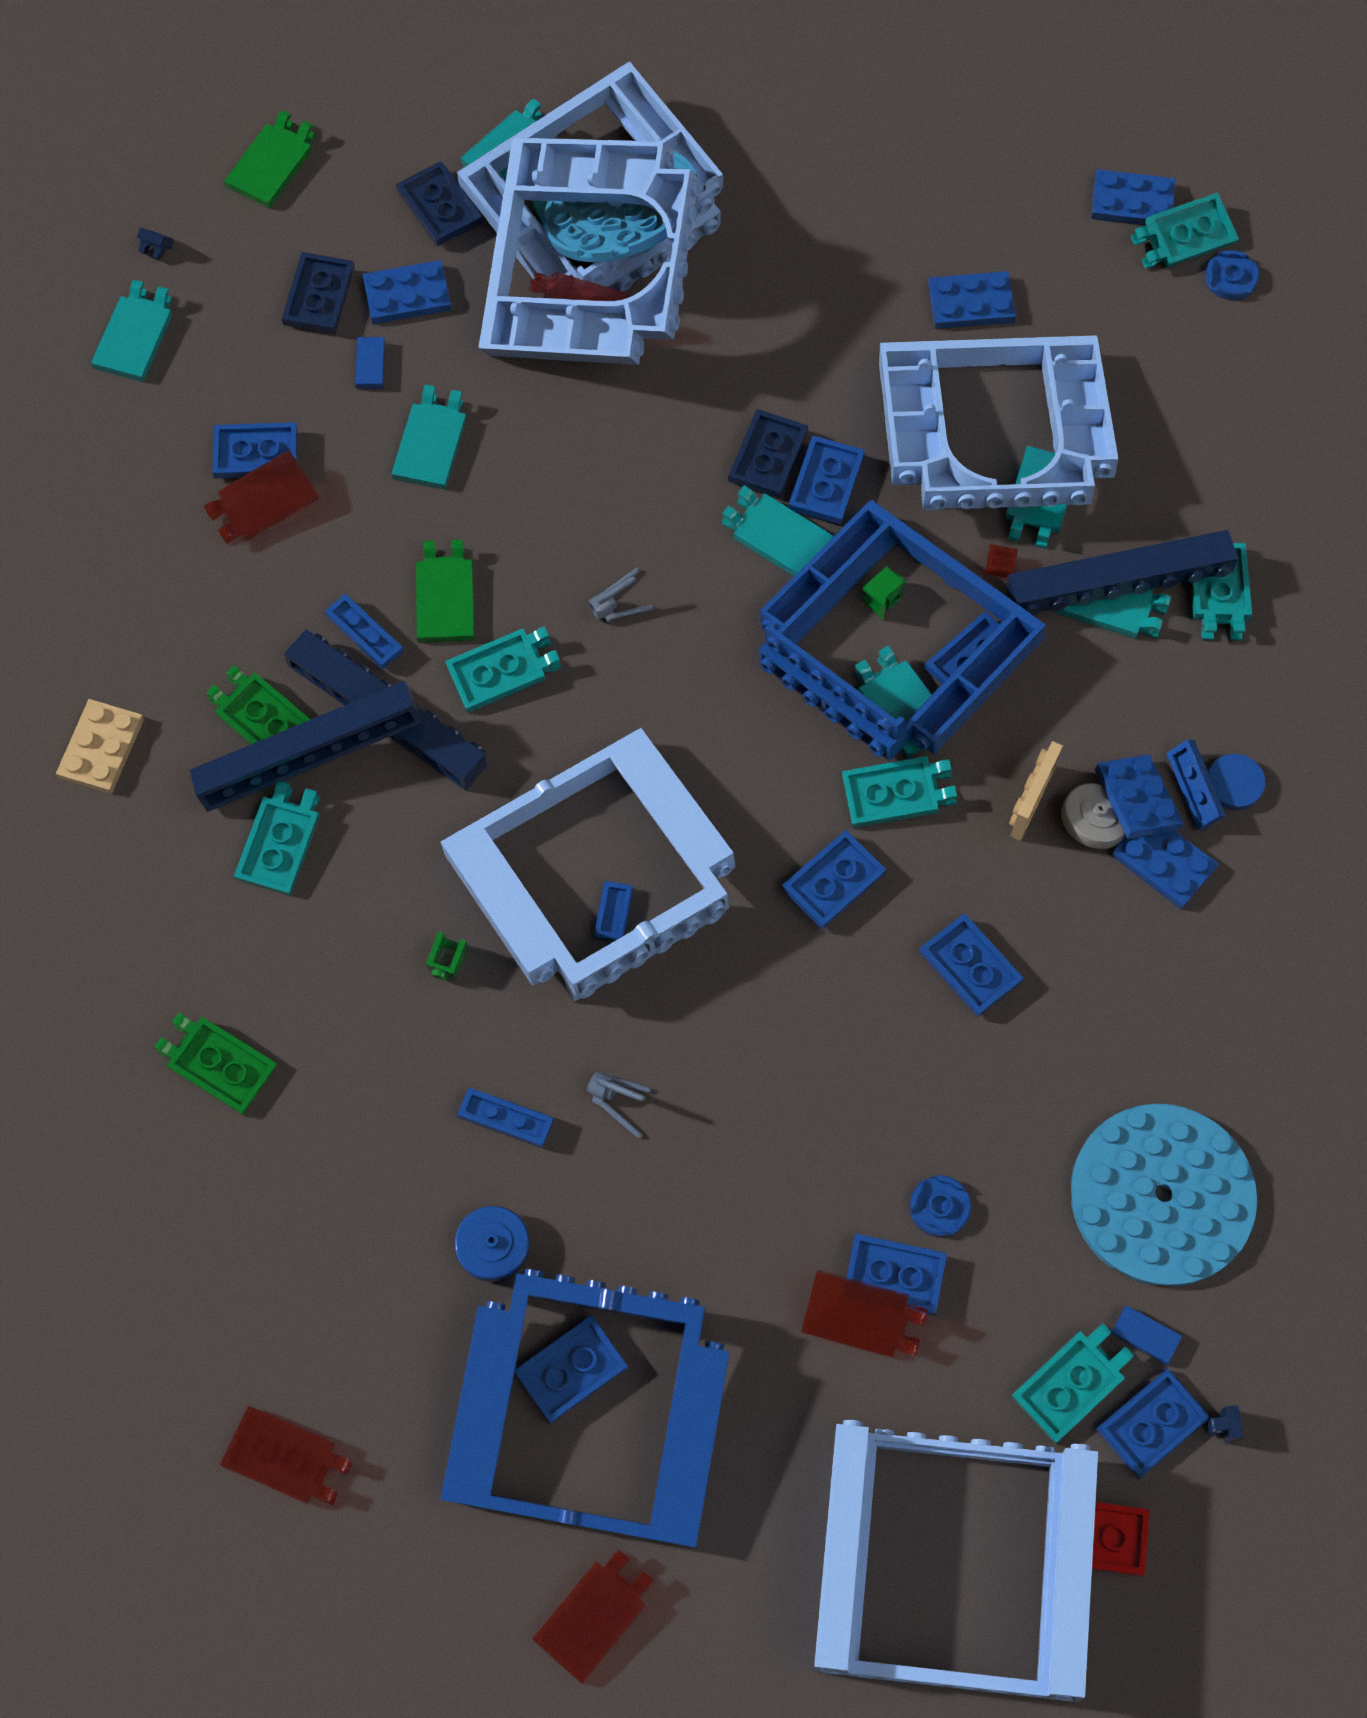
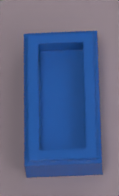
[355,337,385,389]
[594,881,633,942]
[1111,1305,1182,1365]

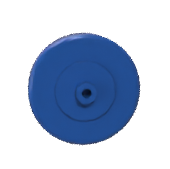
[455,1206,530,1282]

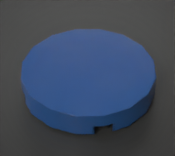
[1205,250,1260,300]
[1208,754,1266,811]
[909,1175,972,1238]

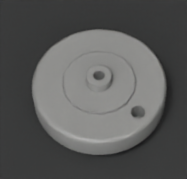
[1061,783,1125,849]

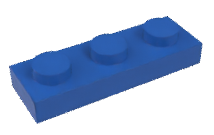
[325,593,404,670]
[1166,739,1226,830]
[457,1087,554,1149]

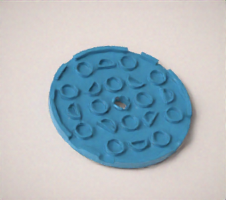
[543,151,699,262]
[1071,1104,1257,1287]

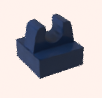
[137,227,174,259]
[1207,1405,1244,1444]

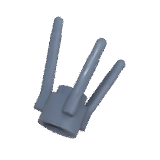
[588,568,654,623]
[587,1071,651,1139]

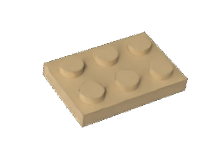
[56,699,144,794]
[1009,741,1063,841]

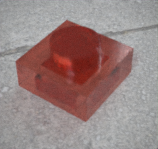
[985,544,1018,578]

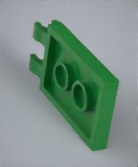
[224,110,315,209]
[416,539,474,643]
[206,665,311,745]
[154,1013,278,1116]

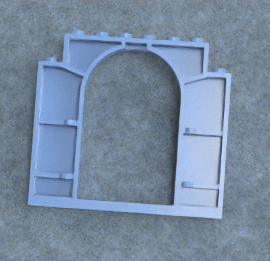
[479,138,701,365]
[879,335,1118,510]

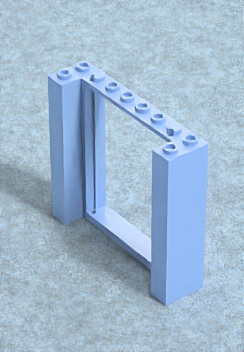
[814,1420,1098,1702]

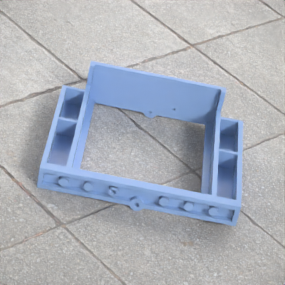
[457,61,723,301]
[441,728,735,1002]

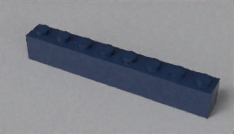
[1007,530,1238,616]
[284,629,487,791]
[190,681,422,812]

